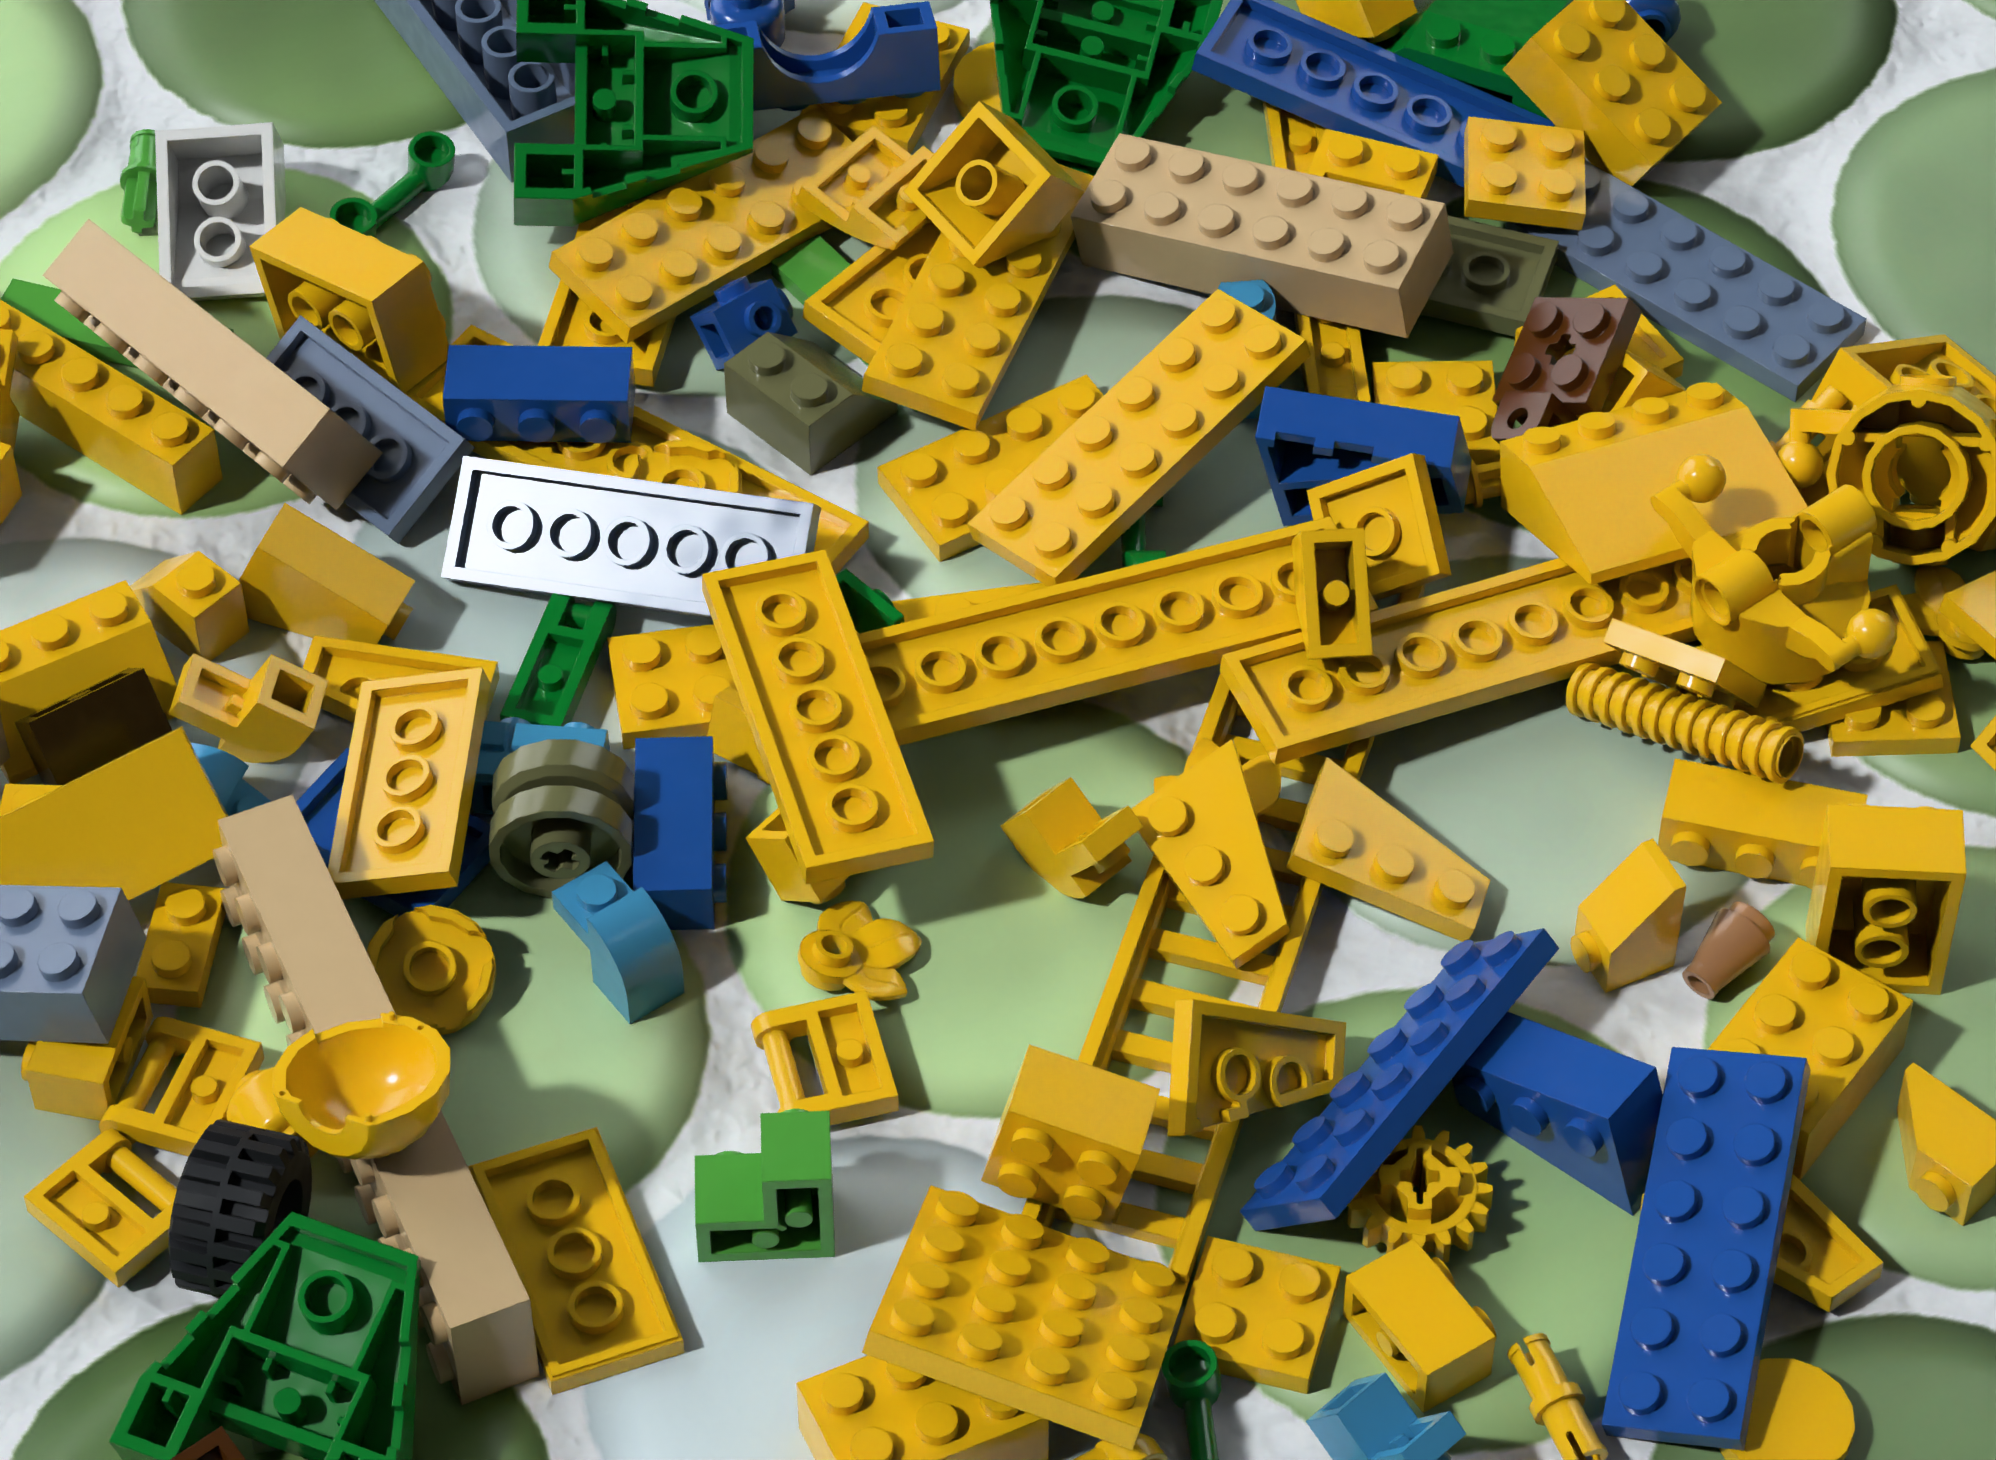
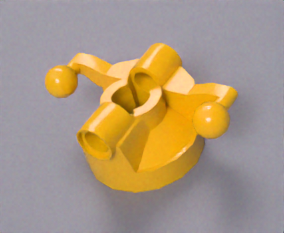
[1776,374,1996,566]
[1650,454,1897,684]

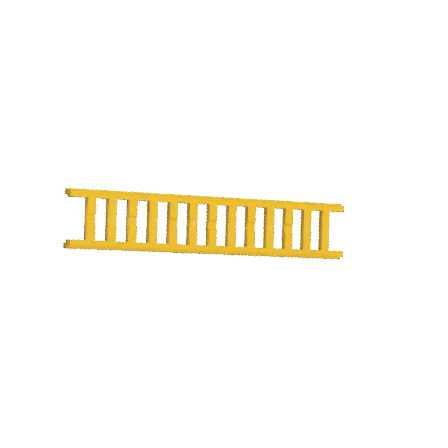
[1022,584,1426,1284]

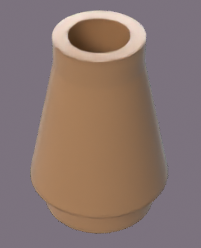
[1682,902,1775,999]

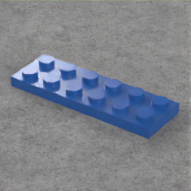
[1191,0,1555,187]
[1240,928,1559,1231]
[1601,1047,1810,1450]

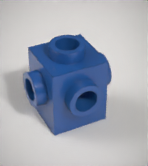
[690,276,798,370]

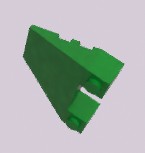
[514,0,754,227]
[109,1212,421,1460]

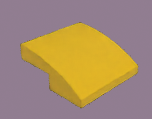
[796,125,934,250]

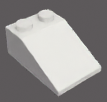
[155,122,286,301]

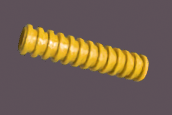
[1566,662,1804,784]

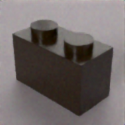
[14,668,173,785]

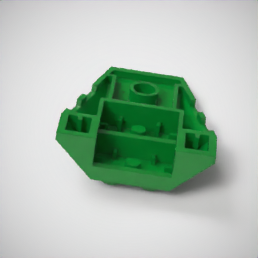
[990,0,1223,169]
[1367,0,1573,127]

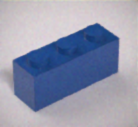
[443,345,636,443]
[633,736,728,930]

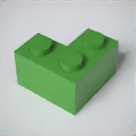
[695,1109,835,1262]

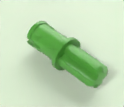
[120,129,157,233]

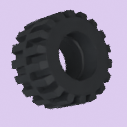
[169,1119,312,1297]

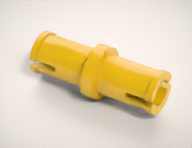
[1507,1333,1609,1460]

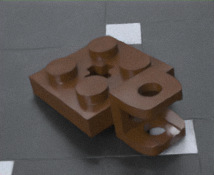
[1491,297,1642,444]

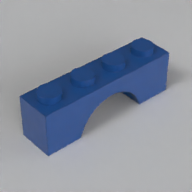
[715,1,941,111]

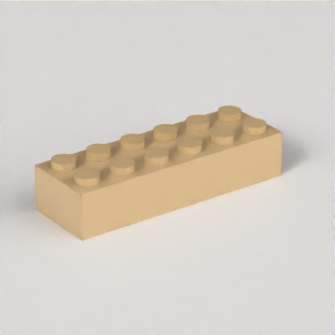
[1070,133,1453,338]
[42,219,383,510]

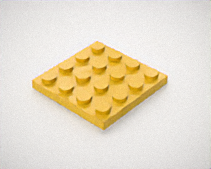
[862,1185,1190,1450]

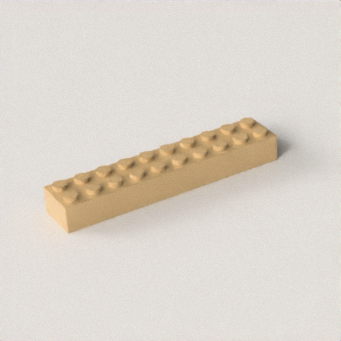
[213,794,540,1405]

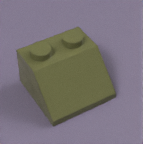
[724,332,898,475]

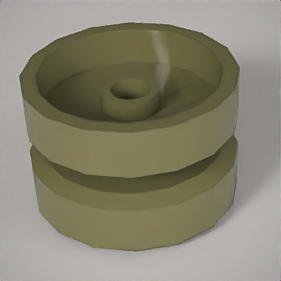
[489,739,635,898]

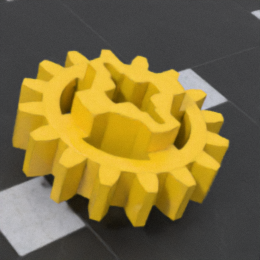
[1347,1125,1493,1263]

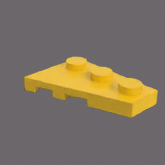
[303,635,500,723]

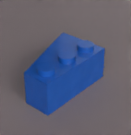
[1255,386,1472,526]

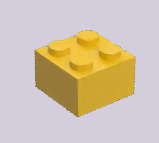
[981,1044,1160,1225]

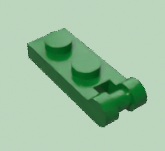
[500,593,617,726]

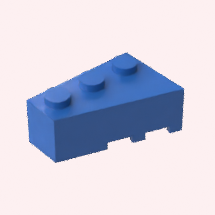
[1452,1011,1663,1216]

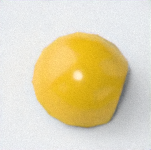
[272,1011,450,1160]

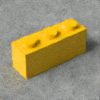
[1658,758,1868,889]

